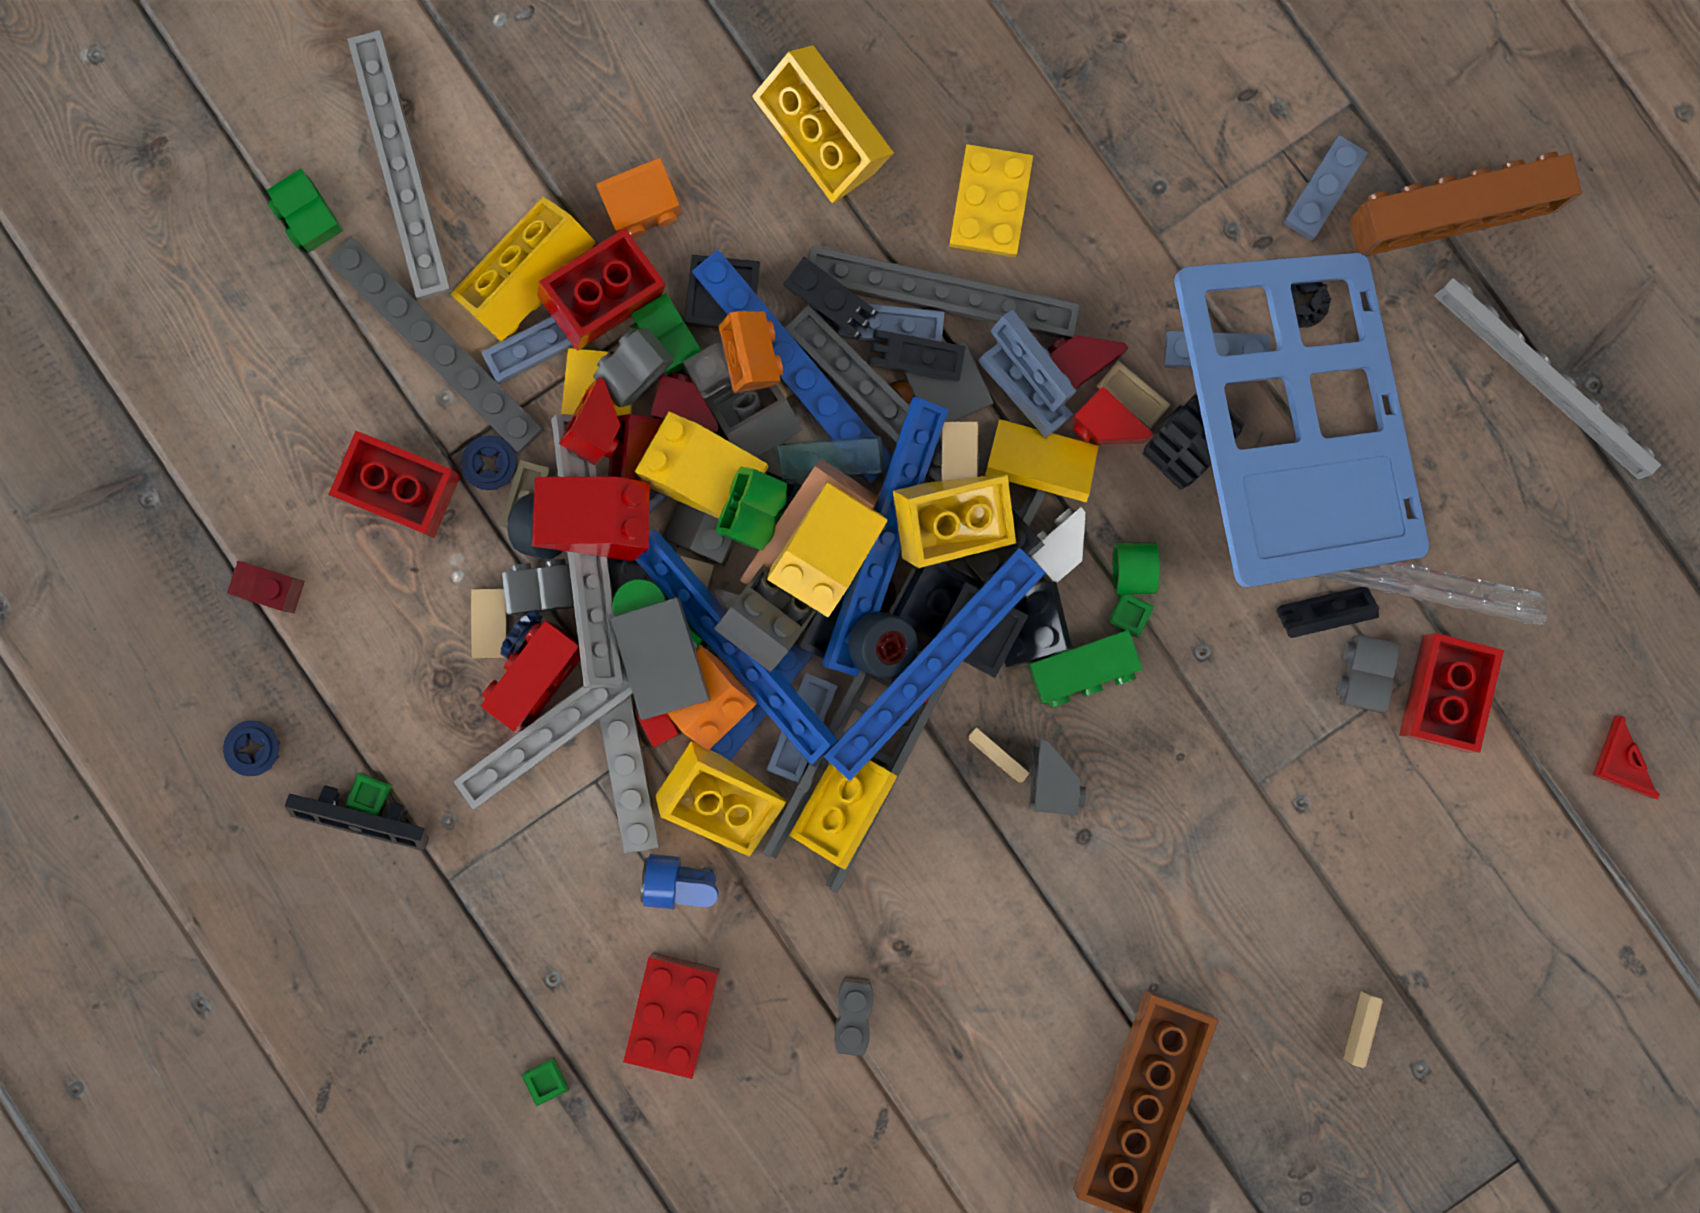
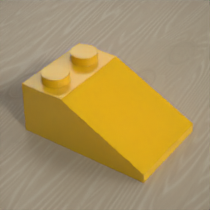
[635,412,769,519]
[893,474,1016,568]
[767,481,888,617]
[655,741,786,857]

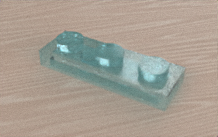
[778,436,885,480]

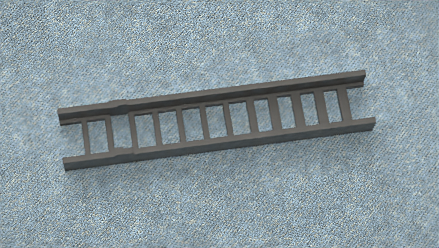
[763,453,1047,893]

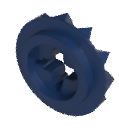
[461,435,517,490]
[500,611,543,660]
[223,721,280,776]

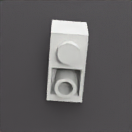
[1031,507,1086,582]

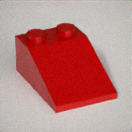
[532,477,650,561]

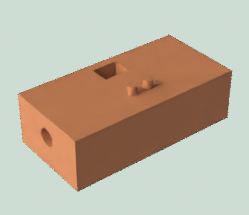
[740,458,879,585]

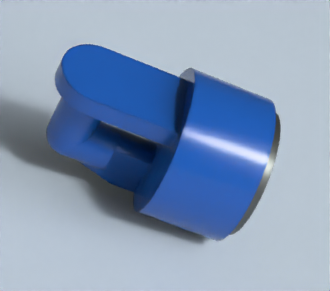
[640,854,719,910]

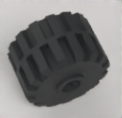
[1142,392,1244,490]

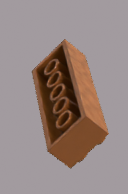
[1349,151,1582,256]
[1073,989,1219,1213]

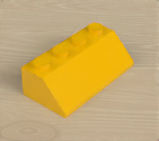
[752,45,894,203]
[450,196,596,342]

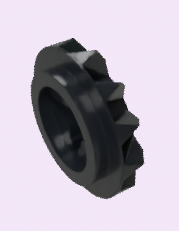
[1291,282,1332,328]

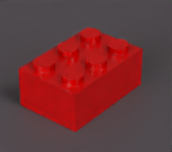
[537,228,666,351]
[328,430,461,538]
[480,621,581,732]
[1399,633,1504,753]
[623,953,720,1079]

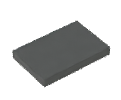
[610,597,711,721]

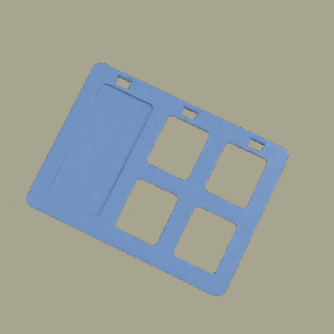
[1174,253,1429,588]

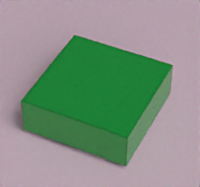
[1107,594,1155,638]
[345,772,393,816]
[521,1057,570,1107]

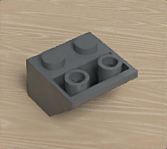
[714,564,817,672]

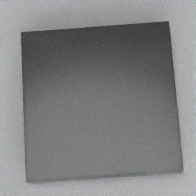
[903,341,993,422]

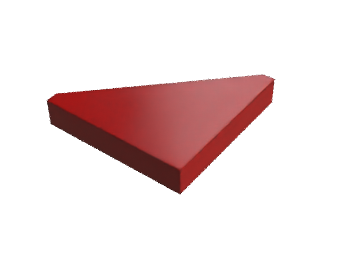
[1593,715,1660,799]

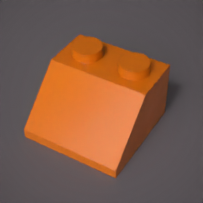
[596,157,682,239]
[719,311,783,394]
[667,645,756,751]

